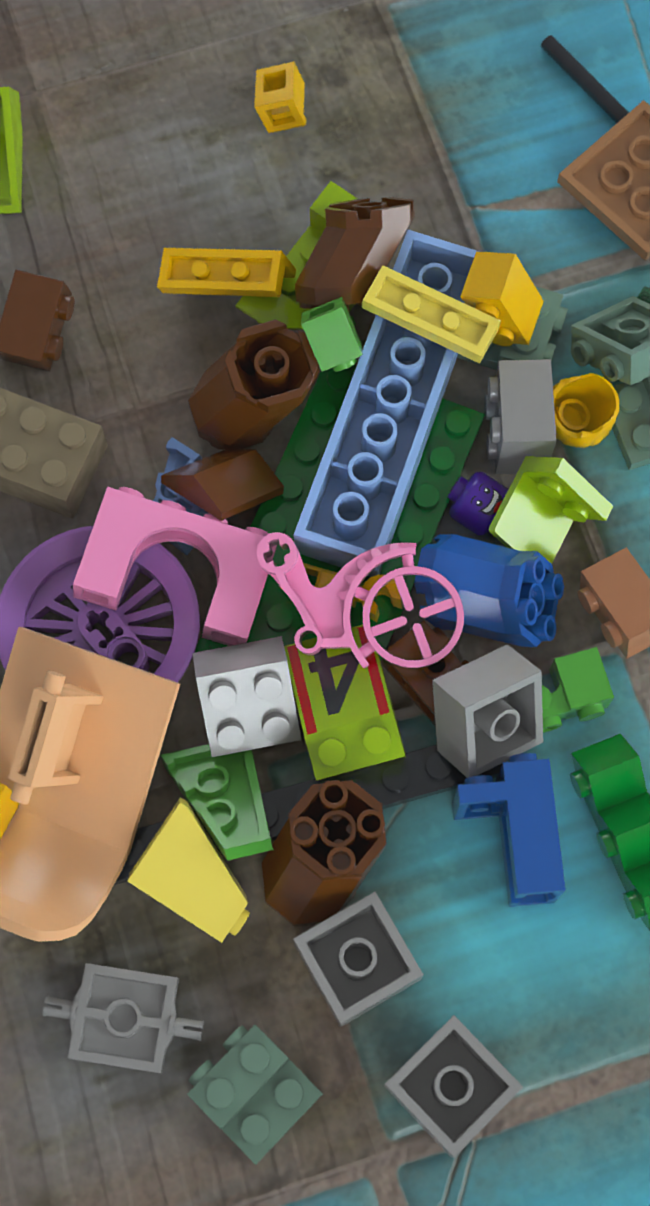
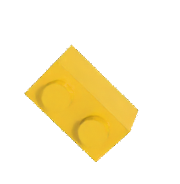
[460,251,544,346]

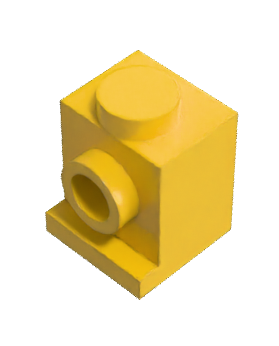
[254,61,306,133]

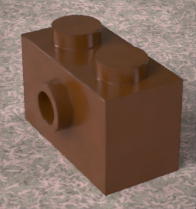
[0,269,75,372]
[382,620,469,727]

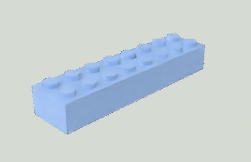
[294,230,480,577]

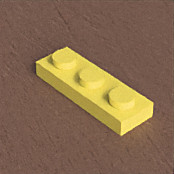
[362,265,501,364]

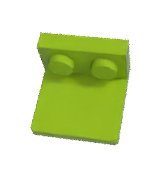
[489,456,613,564]

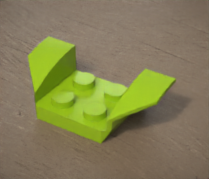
[235,181,357,330]

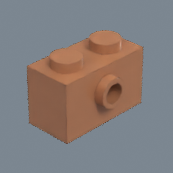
[577,547,650,659]

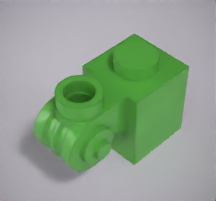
[301,297,363,372]
[542,647,614,733]

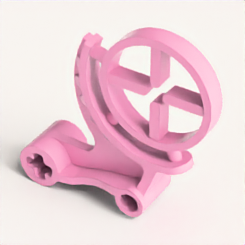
[256,532,464,668]

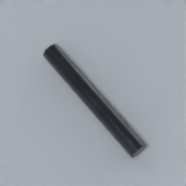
[541,35,629,123]

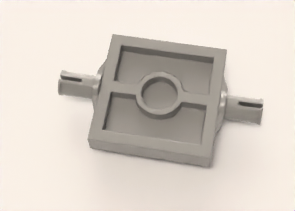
[43,963,204,1074]

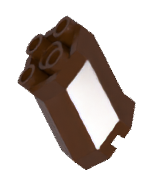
[295,197,415,311]
[188,319,319,450]
[262,780,387,927]

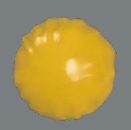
[553,373,619,448]

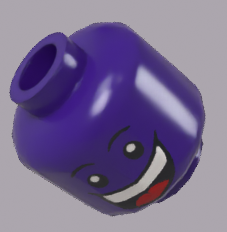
[447,471,508,536]

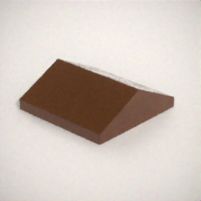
[161,449,284,521]

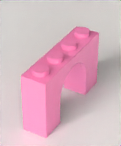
[73,487,277,646]

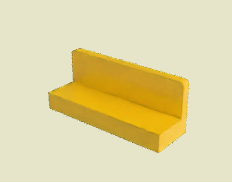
[157,248,296,297]

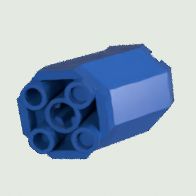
[414,534,564,647]

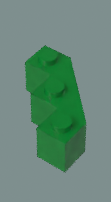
[570,733,650,931]

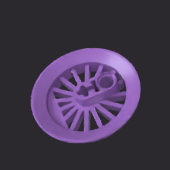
[0,526,200,683]

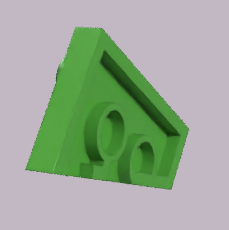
[161,744,273,861]

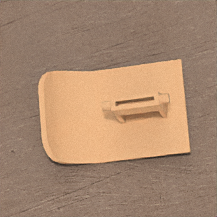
[0,627,180,942]

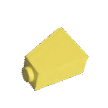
[128,797,250,943]

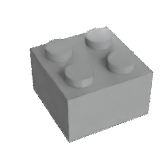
[484,359,556,474]
[193,636,301,757]
[432,644,543,778]
[293,892,423,1027]
[384,1015,523,1158]

